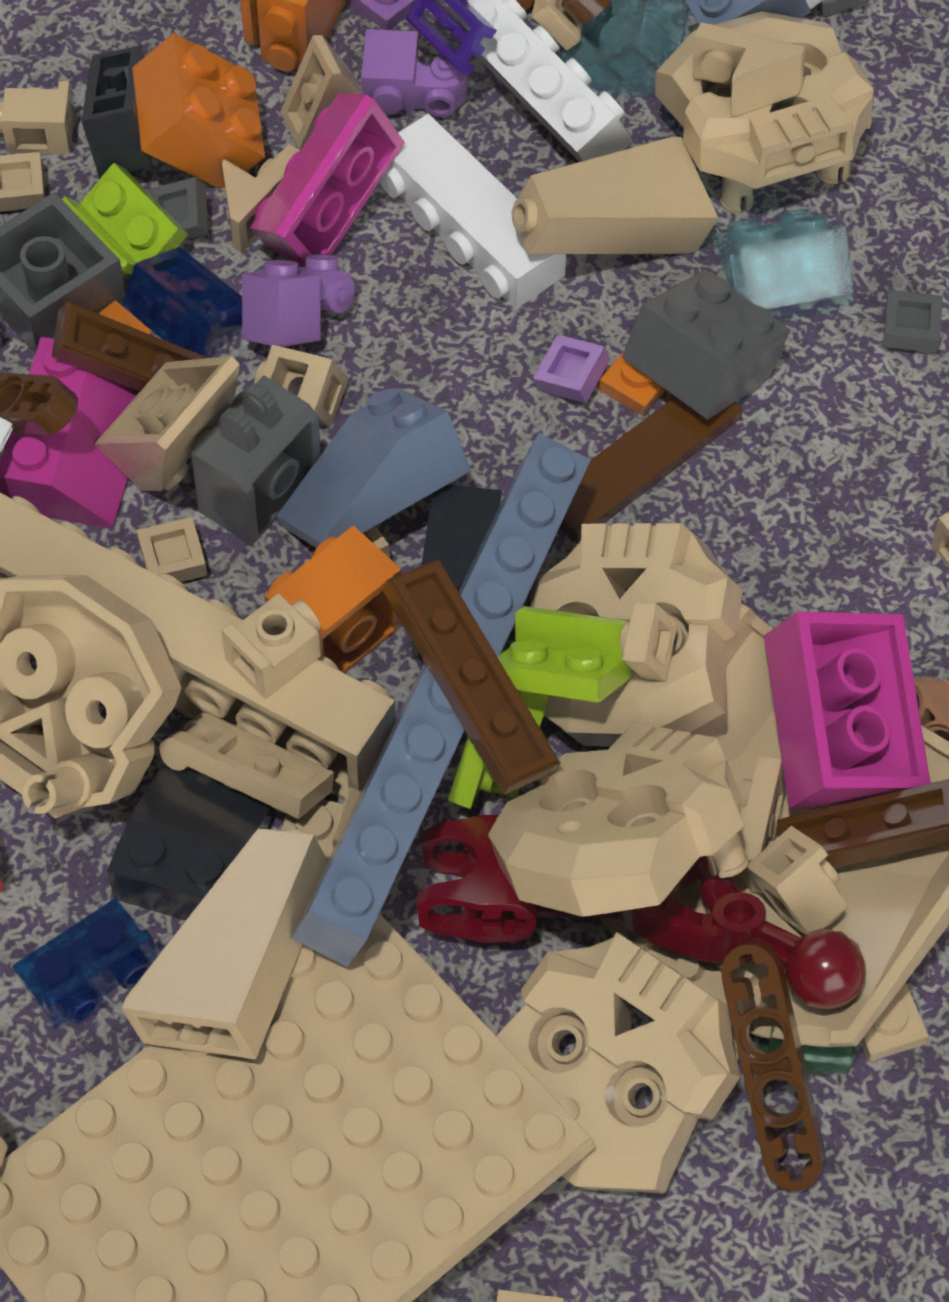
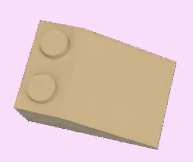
[94,356,240,491]

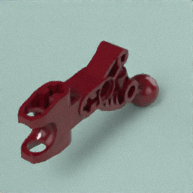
[417,815,867,1009]

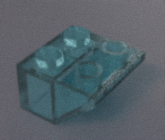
[562,0,689,98]
[712,209,854,310]

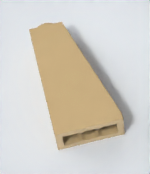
[511,137,718,254]
[121,829,328,1059]

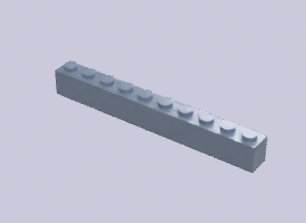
[291,433,591,967]

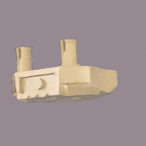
[655,11,874,214]
[528,523,743,747]
[0,575,182,819]
[488,722,749,917]
[496,932,741,1193]

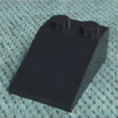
[107,763,276,921]

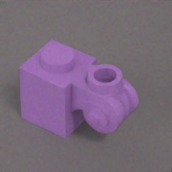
[361,29,468,117]
[242,254,355,347]

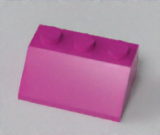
[250,93,405,267]
[0,337,140,529]
[764,612,931,809]

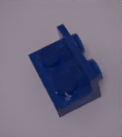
[123,247,242,358]
[12,898,158,1028]

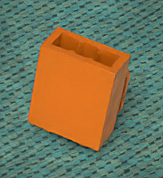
[240,0,347,71]

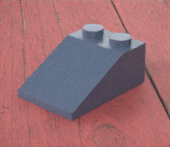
[276,388,471,548]

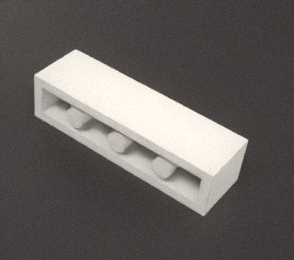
[380,114,566,309]

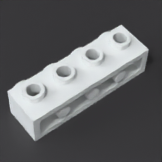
[453,0,633,162]

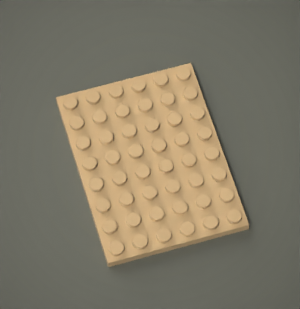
[0,913,595,1302]

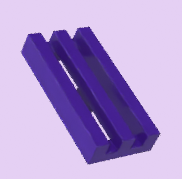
[405,0,497,75]

